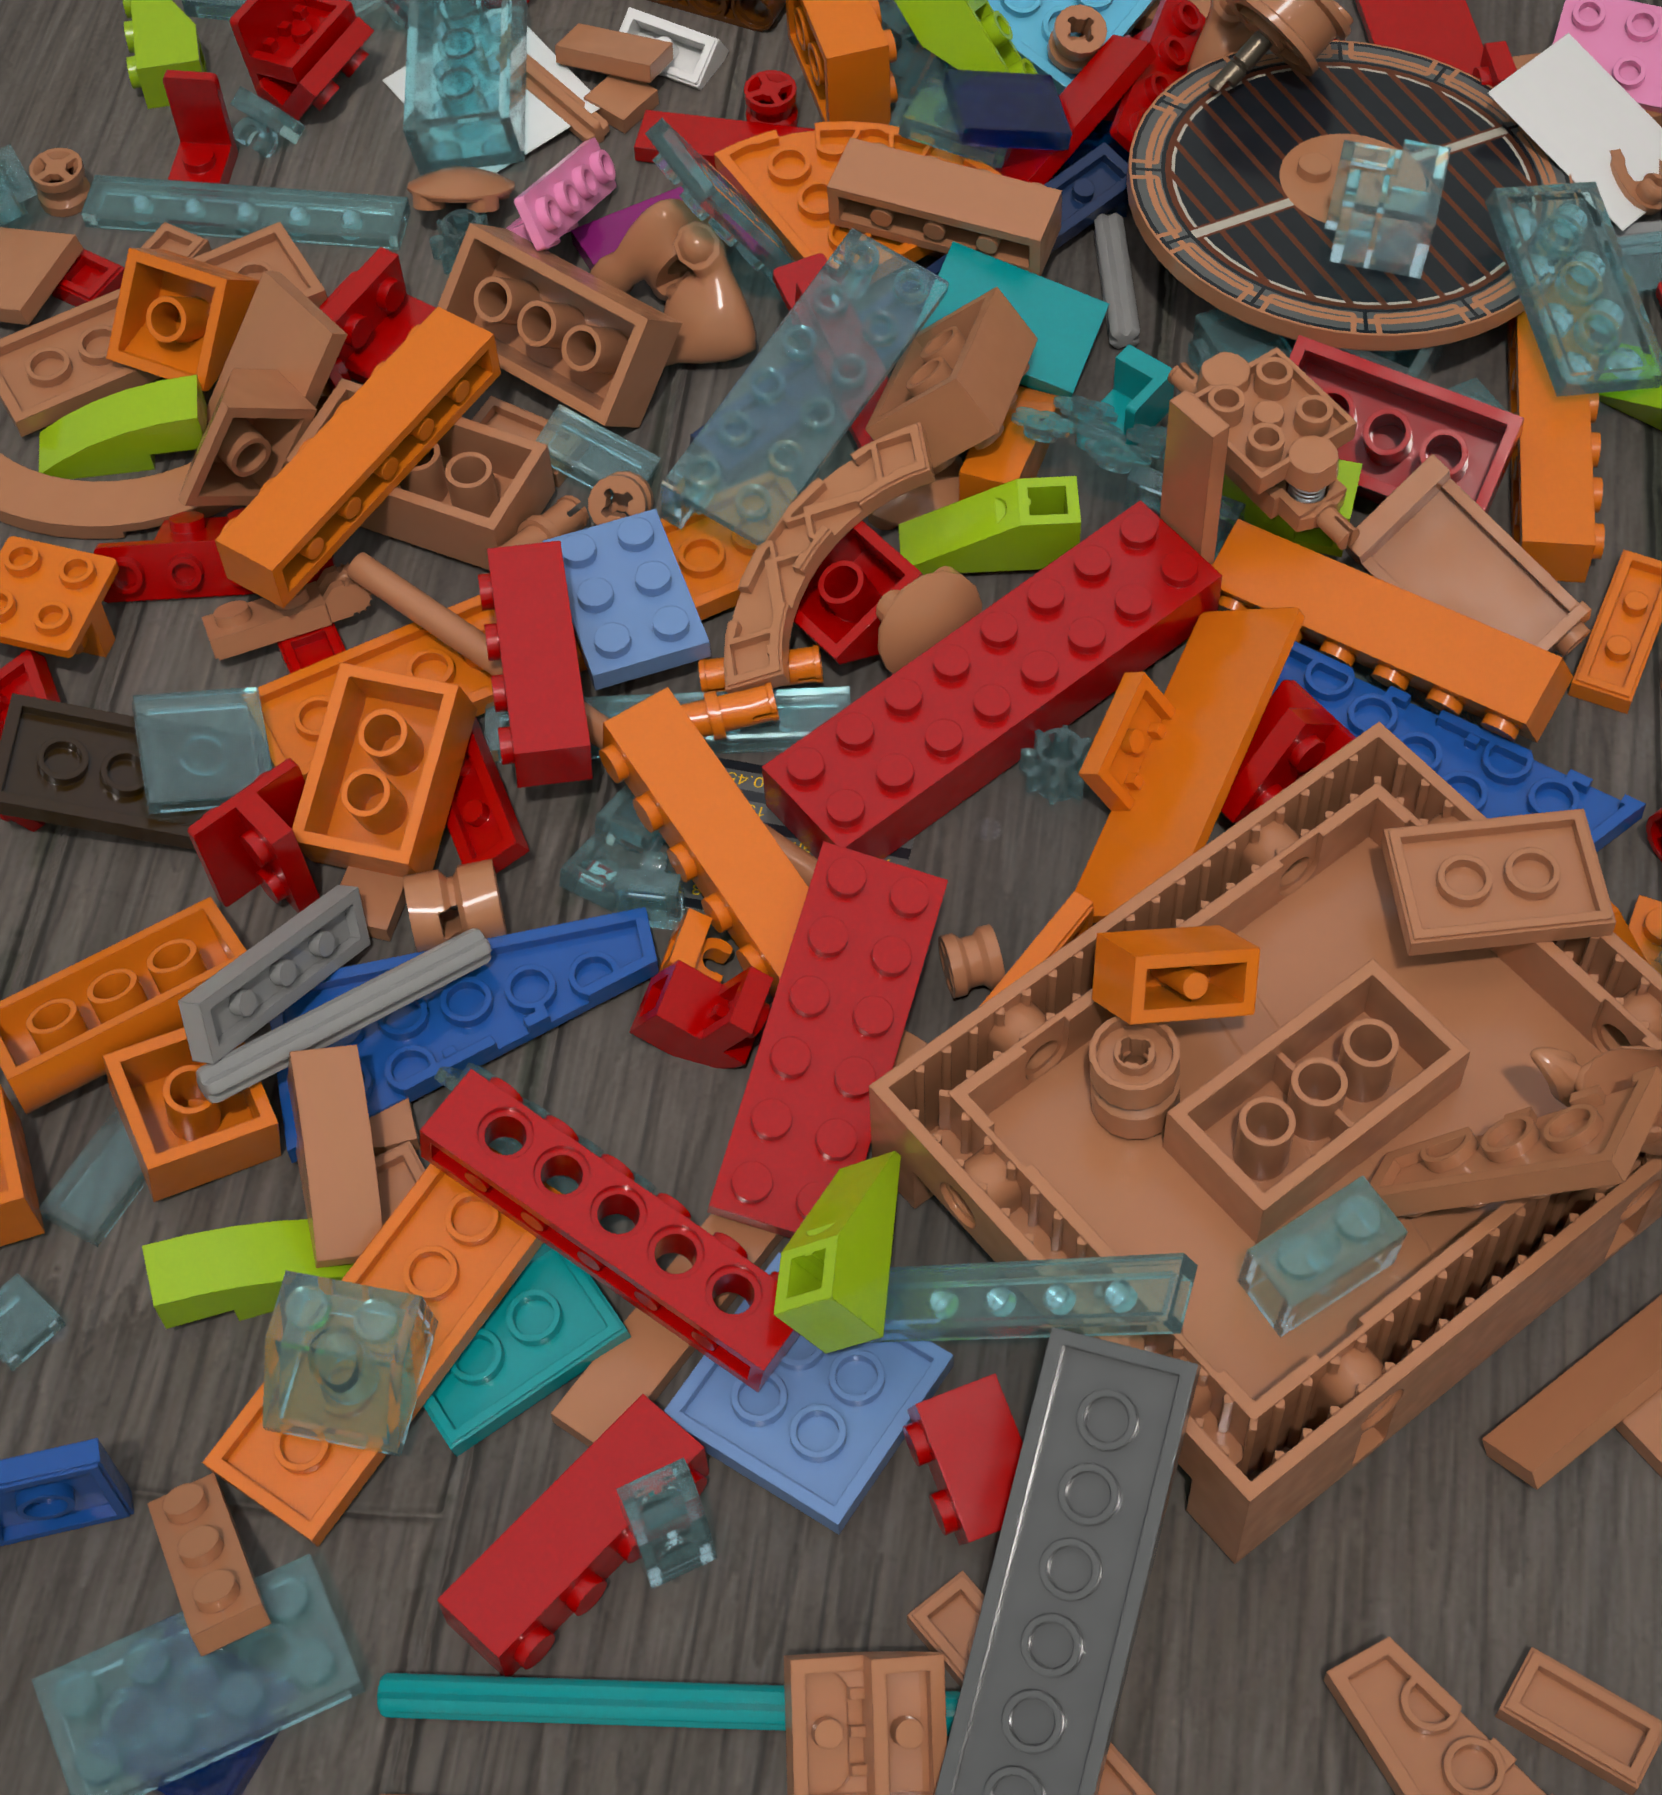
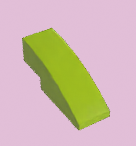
[39,375,207,479]
[142,1219,354,1329]

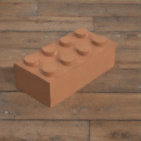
[437,223,682,428]
[285,378,556,570]

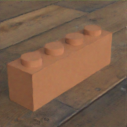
[827,137,1062,276]

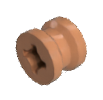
[1047,4,1107,74]
[29,148,93,217]
[588,471,654,525]
[938,924,1005,999]

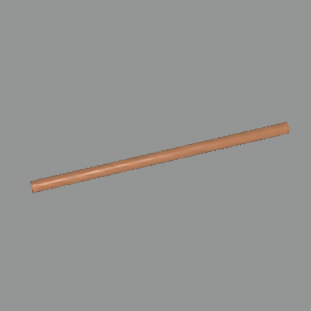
[347,552,818,887]

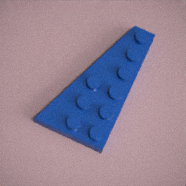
[1271,641,1646,852]
[270,907,659,1163]

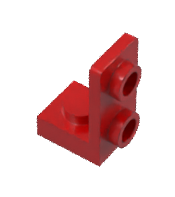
[163,70,239,199]

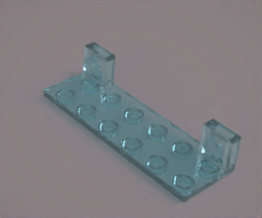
[661,228,949,546]

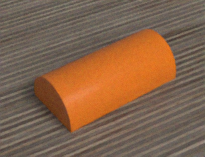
[0,896,247,1115]

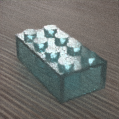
[403,0,528,175]

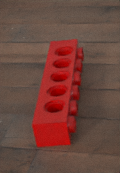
[419,1069,800,1392]

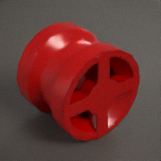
[744,70,799,127]

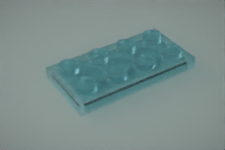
[645,118,795,290]
[1485,182,1662,397]
[32,1554,366,1795]

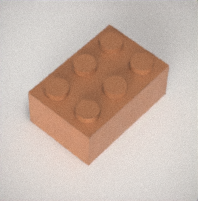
[865,287,1038,474]

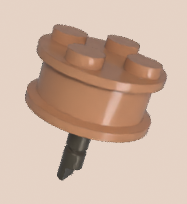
[1208,0,1354,92]

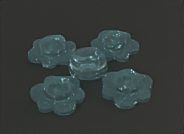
[1011,395,1167,474]

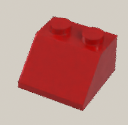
[794,521,923,665]

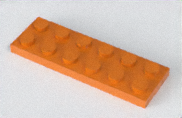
[202,1146,563,1547]

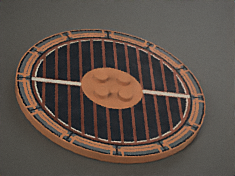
[1126,40,1577,351]

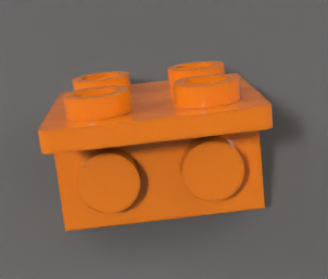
[0,536,119,658]

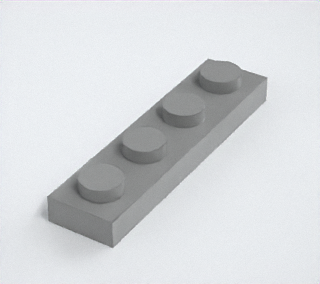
[178,885,371,1064]

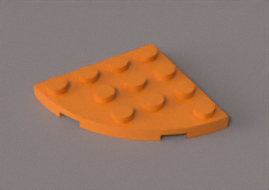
[714,121,1001,299]

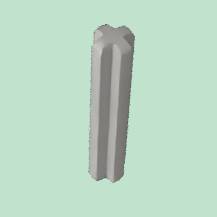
[1094,213,1140,349]

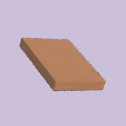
[207,271,348,423]
[1381,809,1616,956]

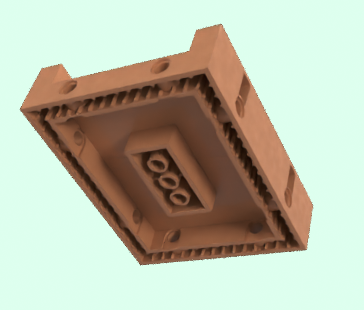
[869,722,1662,1564]

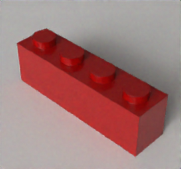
[478,541,593,788]
[437,1394,709,1677]

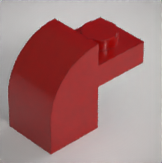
[629,959,774,1069]

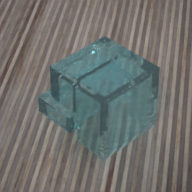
[1325,139,1451,279]

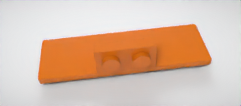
[1075,607,1305,923]

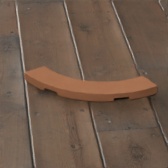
[723,422,936,693]
[0,453,233,539]

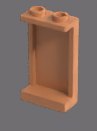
[1345,454,1592,657]

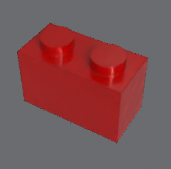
[903,1373,1023,1546]

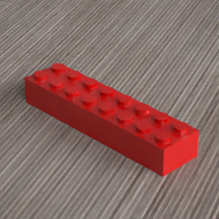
[762,500,1223,860]

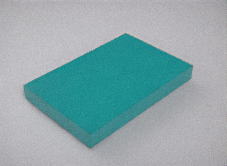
[913,241,1109,403]
[423,1243,631,1457]

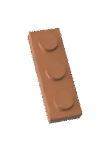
[147,1472,272,1657]

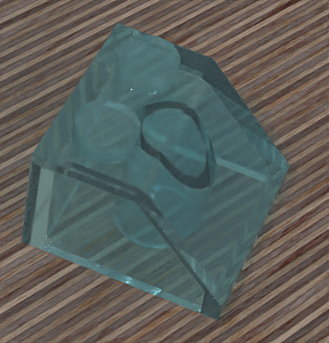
[262,1270,438,1457]

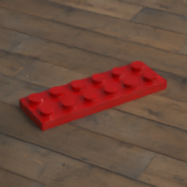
[707,841,948,1238]

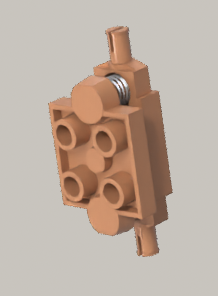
[1168,347,1360,550]

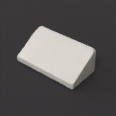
[619,7,729,90]

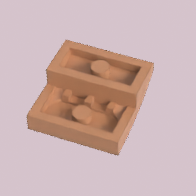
[784,1651,947,1795]

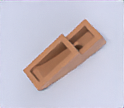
[287,1044,383,1268]

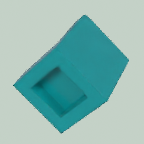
[1088,344,1174,450]

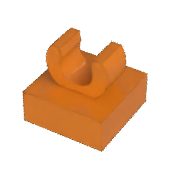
[658,908,733,983]

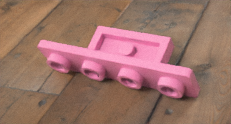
[506,138,616,252]

